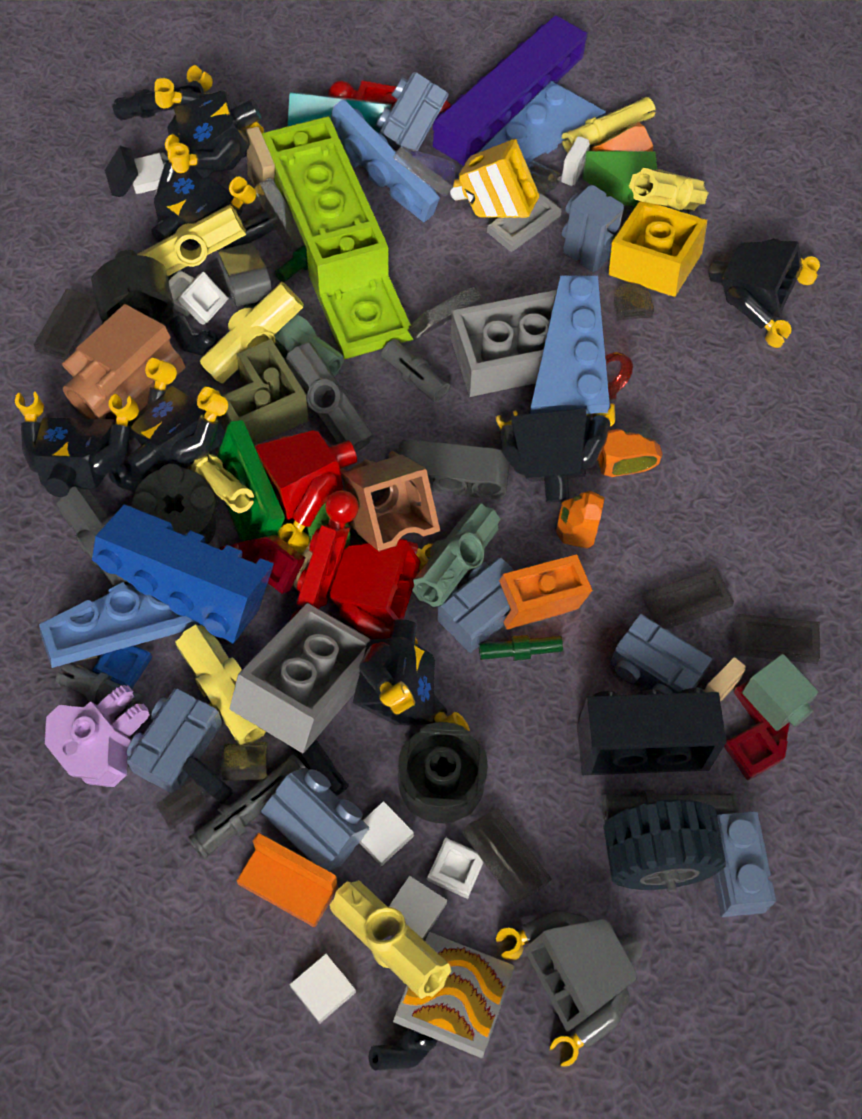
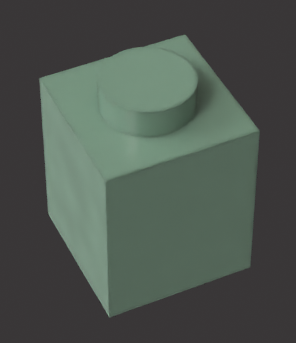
[742,654,819,731]

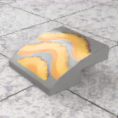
[393,932,515,1059]

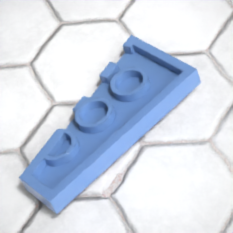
[478,81,606,166]
[331,99,440,222]
[530,276,610,414]
[39,582,201,668]

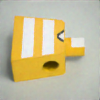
[450,139,540,218]

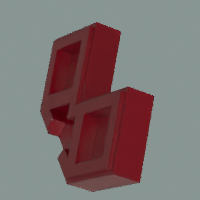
[220,534,306,594]
[724,680,790,781]

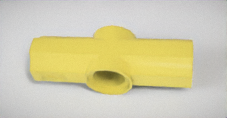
[629,168,708,210]
[137,204,246,277]
[200,281,304,384]
[175,625,266,746]
[330,880,451,999]

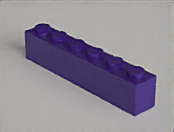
[432,15,587,166]

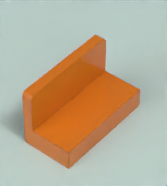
[499,554,593,630]
[237,833,338,928]

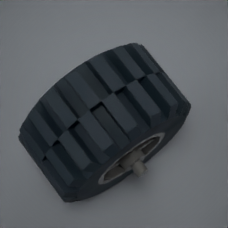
[603,800,726,892]

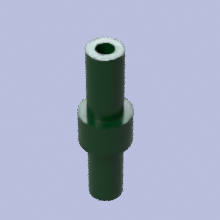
[275,244,308,283]
[479,635,563,661]

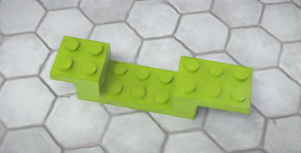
[262,116,413,360]

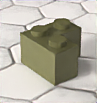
[222,339,309,445]

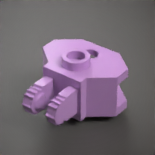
[45,685,150,787]

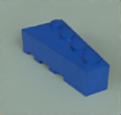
[92,504,274,644]

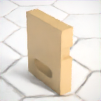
[246,127,275,211]

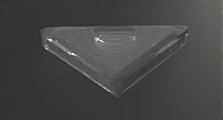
[393,145,456,196]

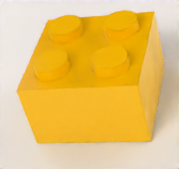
[609,201,708,297]

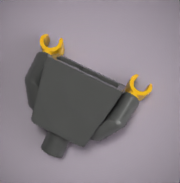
[496,910,642,1066]

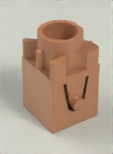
[62,304,186,421]
[340,451,440,551]

